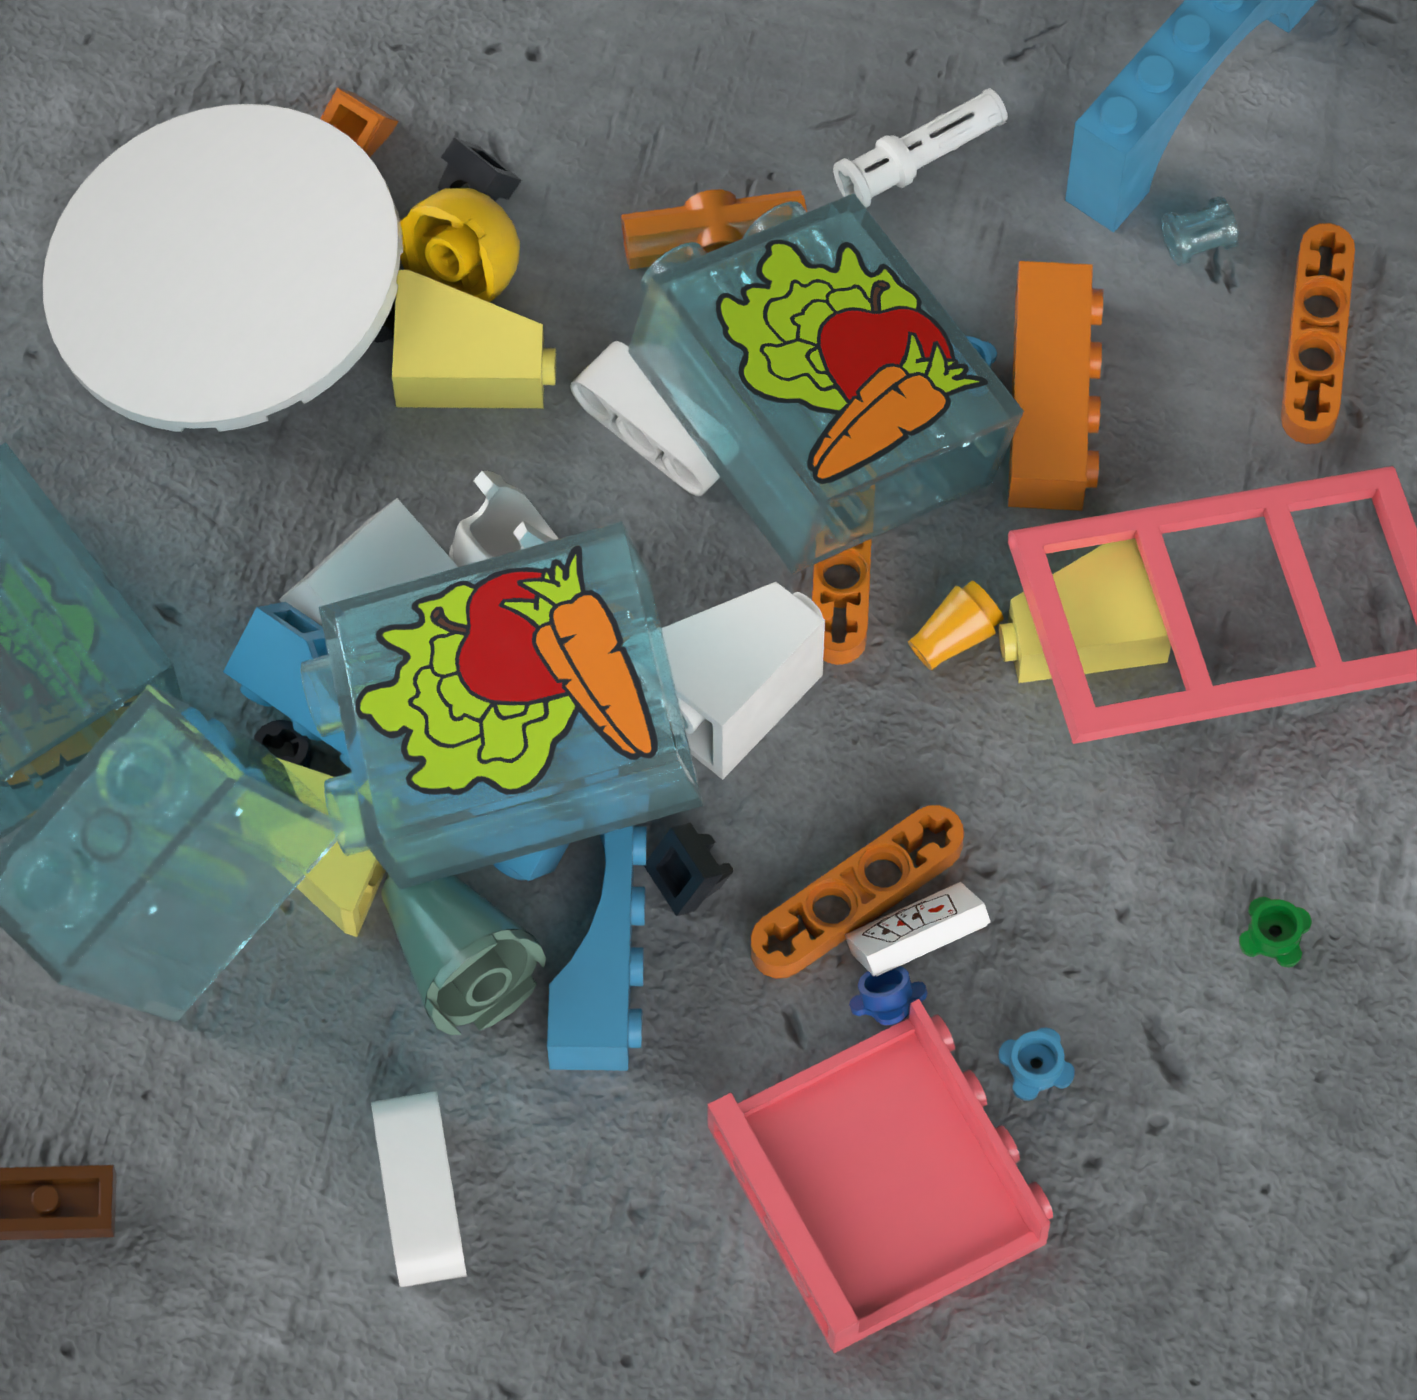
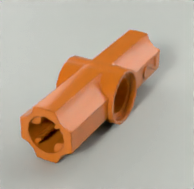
[621,189,810,270]

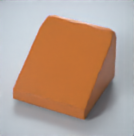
[320,88,399,157]

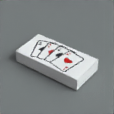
[845,882,991,977]

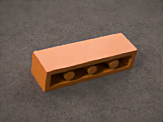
[1008,261,1103,511]

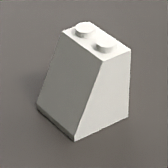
[279,498,473,684]
[626,582,825,780]

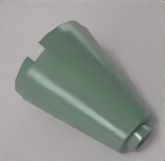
[381,857,546,1035]

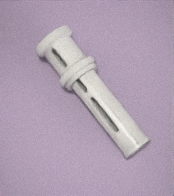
[833,88,1008,211]

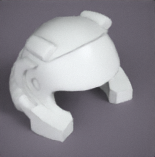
[449,471,569,584]

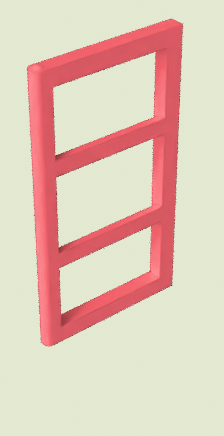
[1008,466,1417,744]

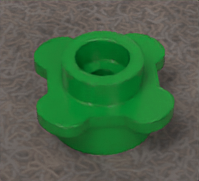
[1239,897,1312,967]

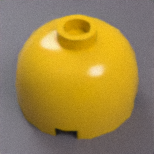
[400,188,520,302]

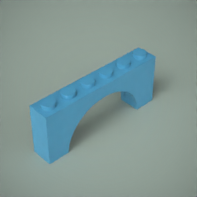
[1065,0,1317,233]

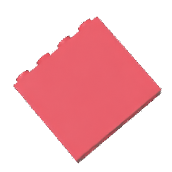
[707,999,1053,1353]

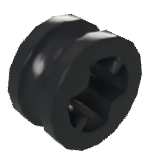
[251,720,312,768]

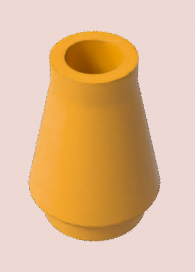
[908,580,1004,671]

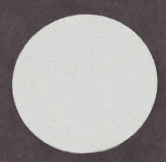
[43,104,403,432]

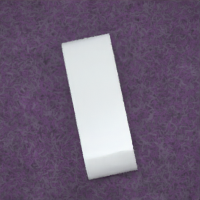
[570,341,745,496]
[371,1091,467,1288]

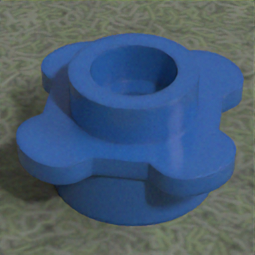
[849,966,928,1025]

